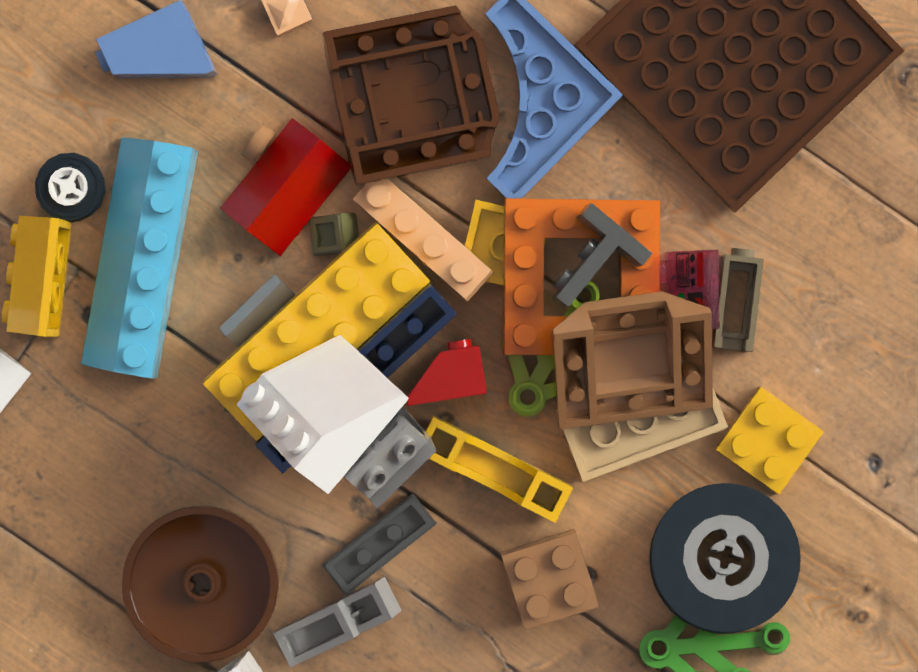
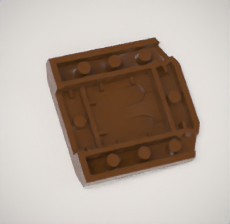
[322,5,500,186]

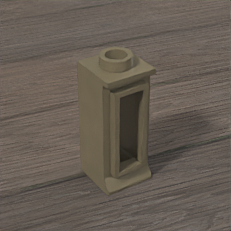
[712,248,764,352]

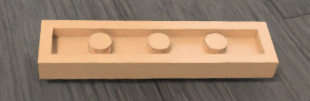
[353,179,494,301]

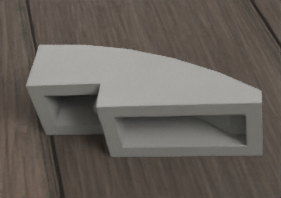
[273,576,402,668]

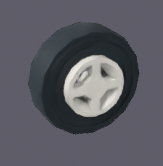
[35,153,105,222]

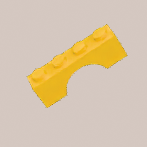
[426,416,573,523]

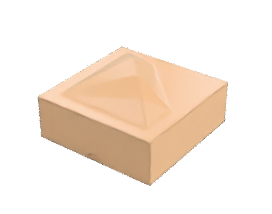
[261,0,313,37]

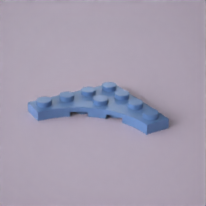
[485,0,623,198]

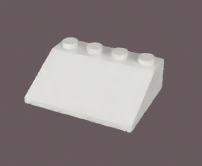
[236,335,409,494]

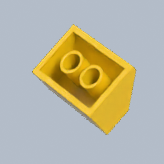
[2,215,72,337]

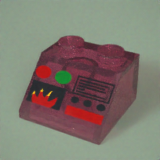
[659,250,720,329]

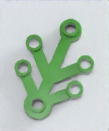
[639,616,790,672]

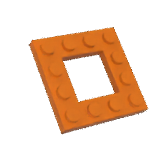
[503,198,660,355]

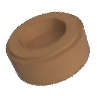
[241,123,275,162]

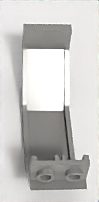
[219,274,437,508]

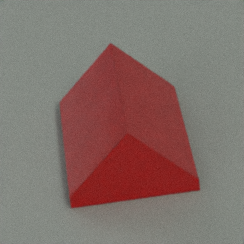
[221,118,350,256]

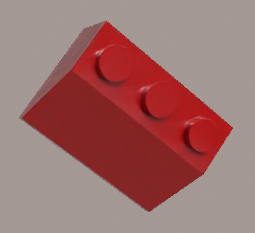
[407,339,487,406]

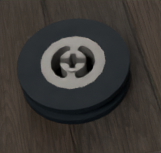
[649,483,801,634]

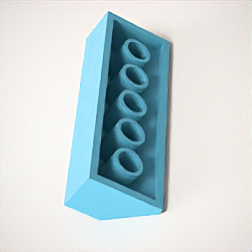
[81,137,198,379]

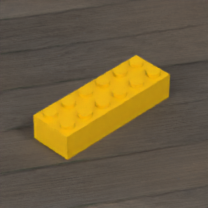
[203,222,430,441]

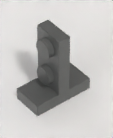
[552,203,653,308]

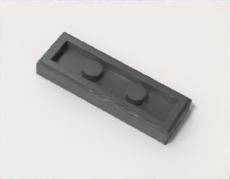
[322,493,437,595]

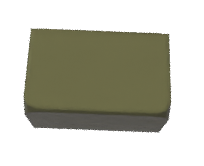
[309,213,359,256]

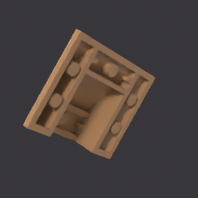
[552,291,713,430]

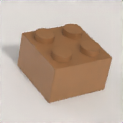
[501,529,600,630]

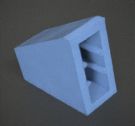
[95,0,218,79]

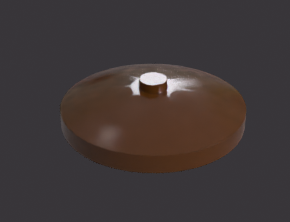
[122,506,279,663]

